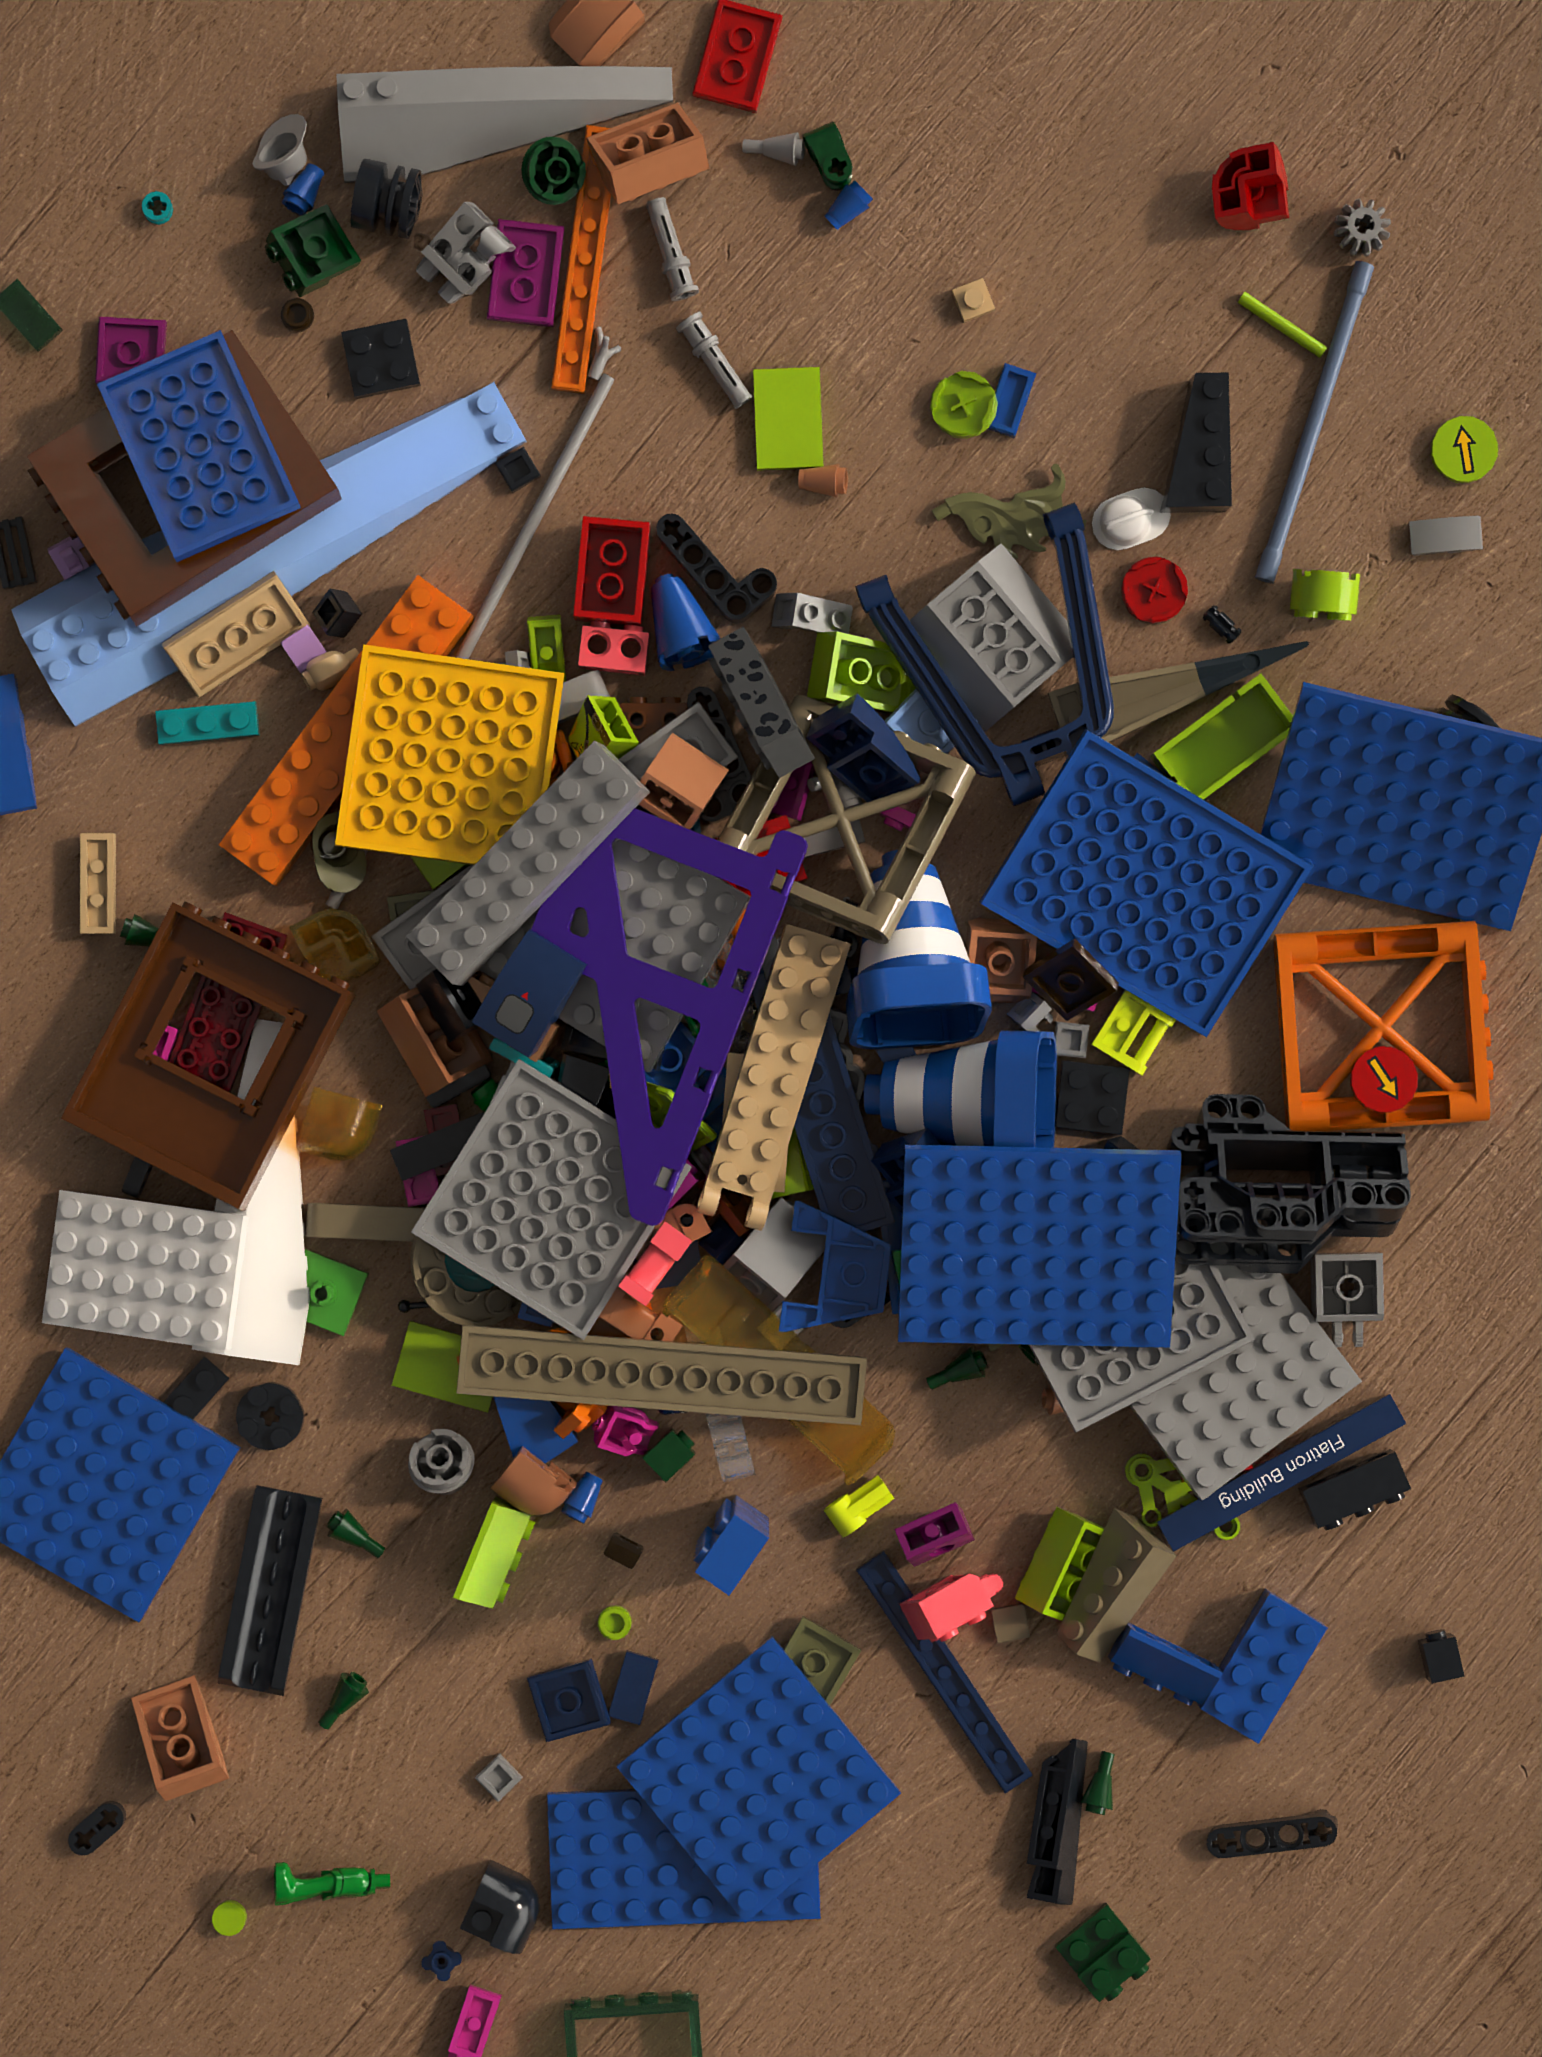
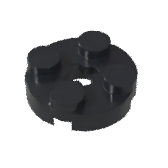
[236,1382,305,1450]

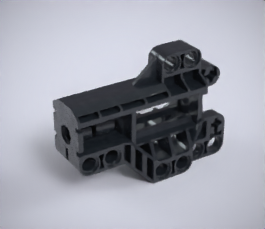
[1166,1094,1411,1274]

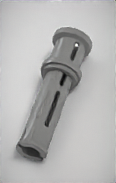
[645,197,699,301]
[676,311,753,409]

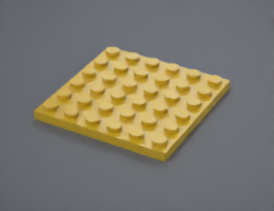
[335,644,565,865]

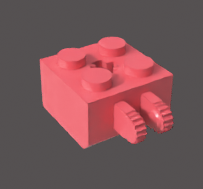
[899,1573,1004,1642]

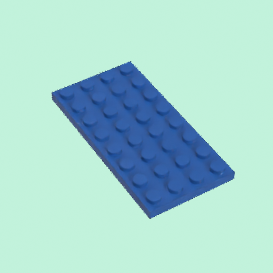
[547,1789,821,1929]

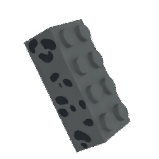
[708,626,815,778]

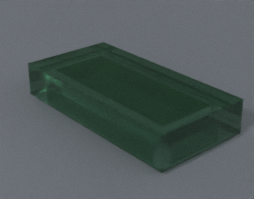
[0,279,63,352]

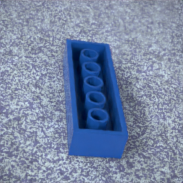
[693,1495,769,1596]

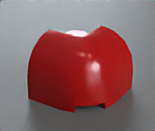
[1212,142,1289,230]

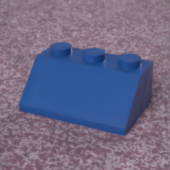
[1108,1623,1223,1706]

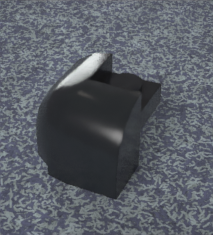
[460,1860,540,1954]

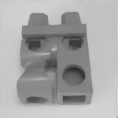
[416,201,516,304]

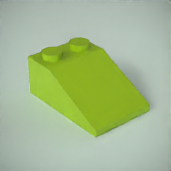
[807,631,916,714]

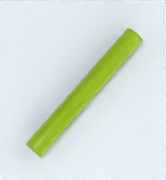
[1237,292,1327,358]

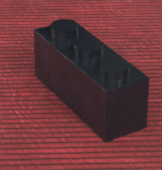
[1298,1449,1411,1531]

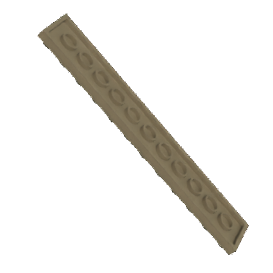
[457,1325,867,1425]

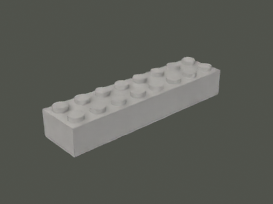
[406,741,650,986]

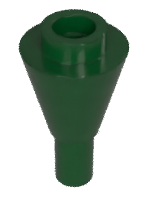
[120,913,159,947]
[926,1346,988,1390]
[326,1509,385,1559]
[318,1672,369,1730]
[1080,1751,1115,1815]

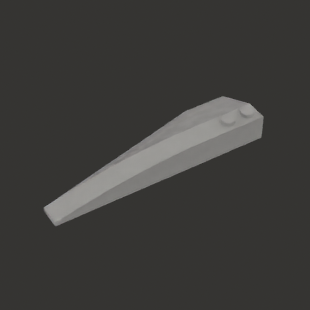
[336,66,673,183]

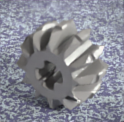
[1334,199,1391,257]

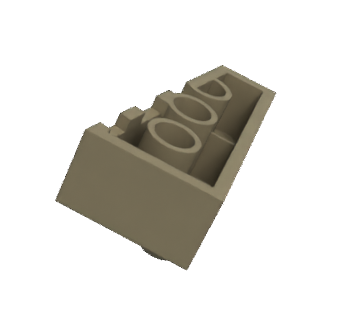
[1057,1508,1177,1663]

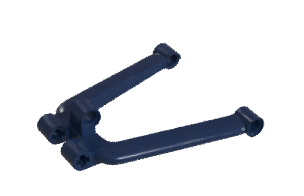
[855,502,1114,807]

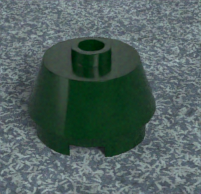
[521,137,586,205]

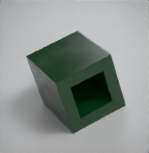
[643,1428,695,1483]

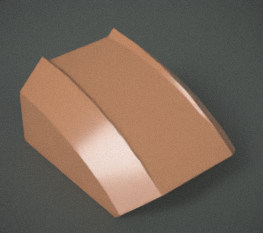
[549,0,645,66]
[966,917,1038,1003]

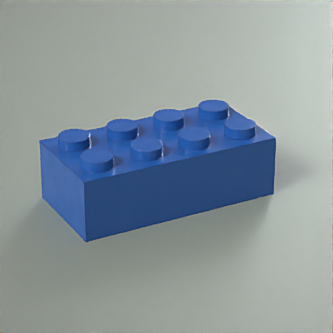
[1197,1589,1328,1744]

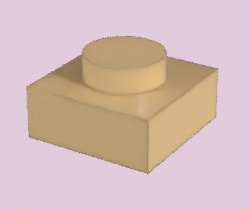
[952,278,995,323]

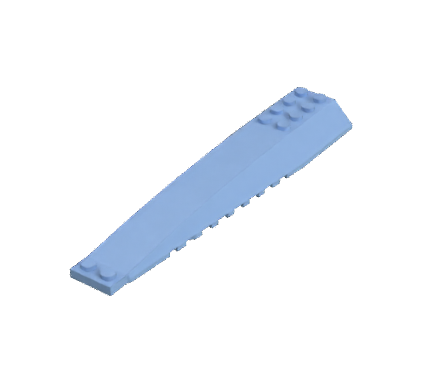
[11,382,527,726]

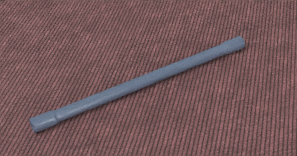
[1255,261,1374,584]

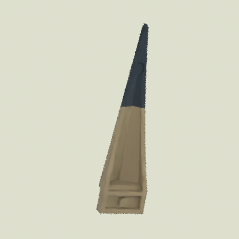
[1048,641,1310,743]

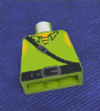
[569,695,639,759]

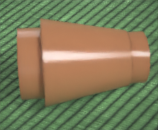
[798,464,848,497]

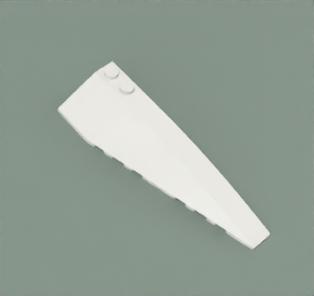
[192,1019,310,1365]

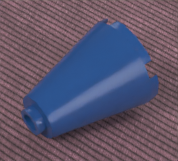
[651,574,721,671]

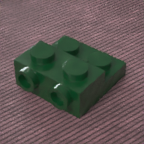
[265,204,361,297]
[1055,1903,1151,2002]

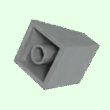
[716,1198,826,1317]

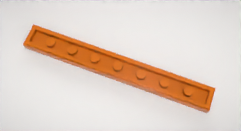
[551,125,611,394]

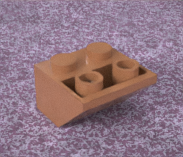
[639,733,729,829]

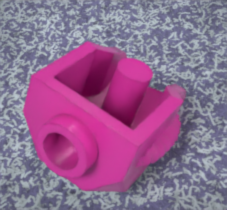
[592,1406,659,1457]

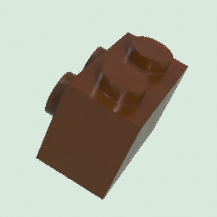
[620,697,688,745]

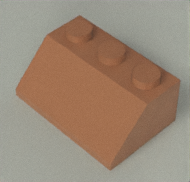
[587,102,709,204]
[377,987,493,1097]

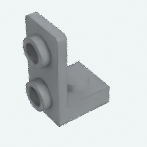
[771,593,853,634]

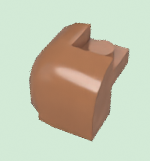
[490,1446,577,1516]

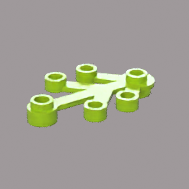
[1125,1453,1240,1540]

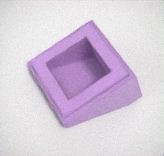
[281,625,326,673]

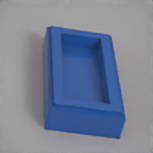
[988,363,1036,438]

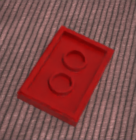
[692,0,783,113]

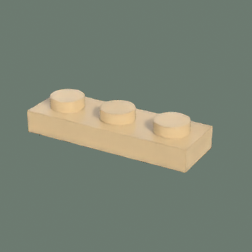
[80,833,116,934]

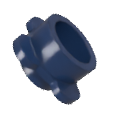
[422,1940,462,1981]

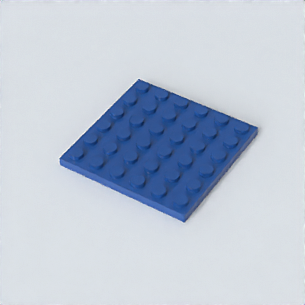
[0,1347,241,1622]
[616,1636,901,1923]

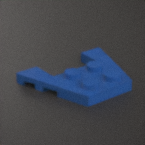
[779,1201,892,1332]

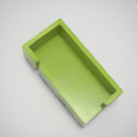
[1150,673,1293,800]

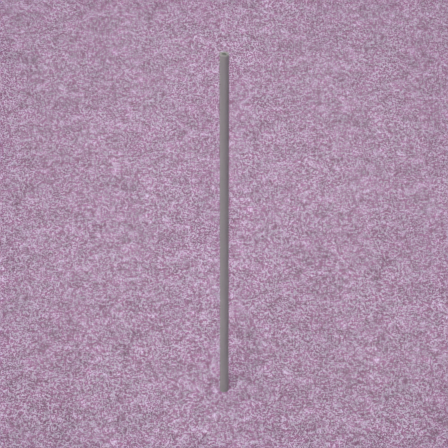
[325,373,615,910]

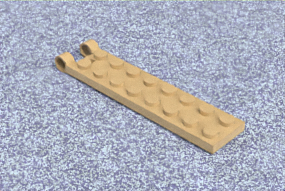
[696,923,851,1231]

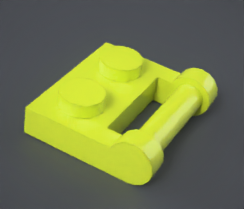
[1091,990,1176,1076]

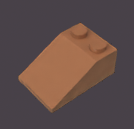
[131,1675,229,1801]

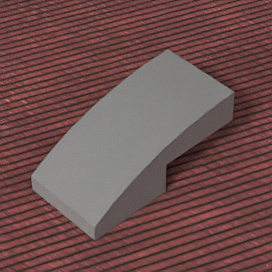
[1409,516,1483,556]

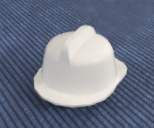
[1092,488,1171,550]

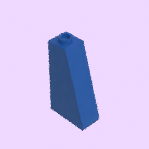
[493,1396,578,1464]

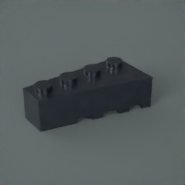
[1160,372,1232,513]

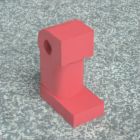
[618,1221,692,1306]

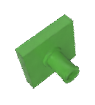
[305,1249,369,1336]

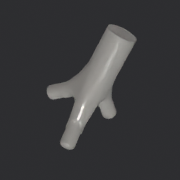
[587,327,621,381]

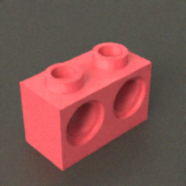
[578,621,650,676]

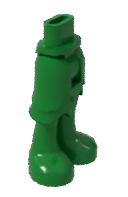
[274,1862,390,1906]

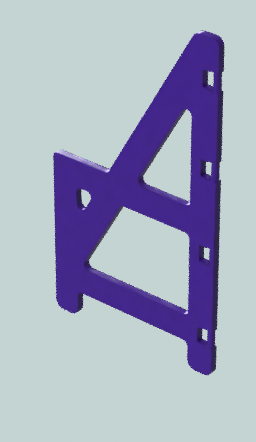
[531,808,808,1226]

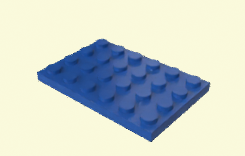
[97,330,301,562]

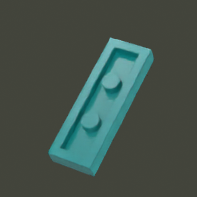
[155,701,260,745]

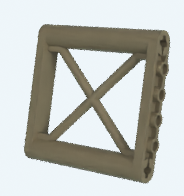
[718,695,976,944]

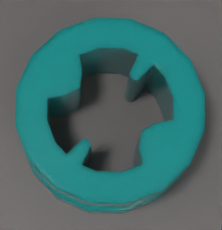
[142,191,173,225]

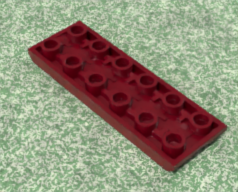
[169,912,288,1093]

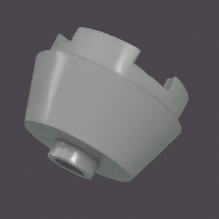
[408,1429,474,1495]

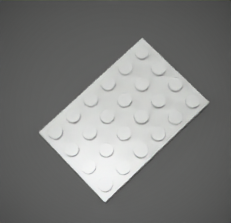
[42,1190,249,1350]

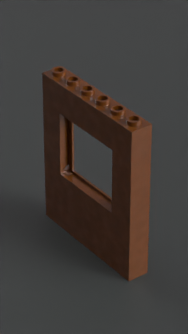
[27,330,342,627]
[61,901,356,1211]

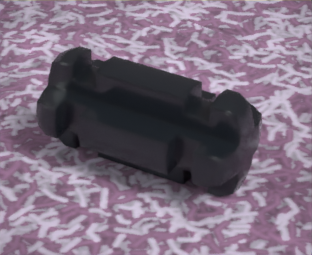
[1203,605,1241,643]

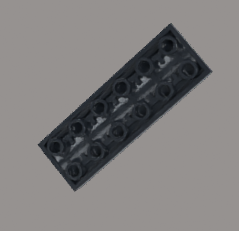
[218,1485,323,1696]

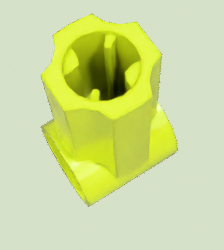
[823,1474,895,1538]

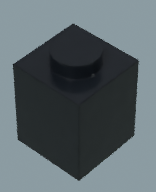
[1418,1629,1464,1684]

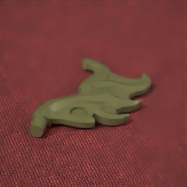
[931,464,1087,559]

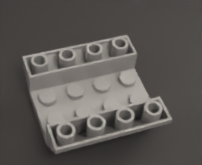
[909,543,1073,732]

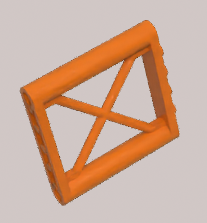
[1273,921,1494,1131]

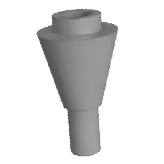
[742,132,805,166]

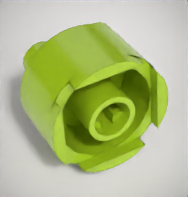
[1290,569,1360,621]

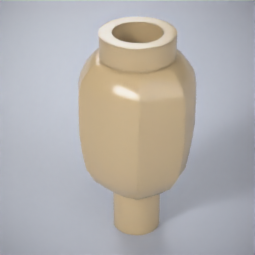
[301,648,359,691]

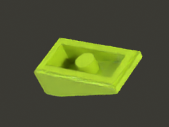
[527,615,566,683]

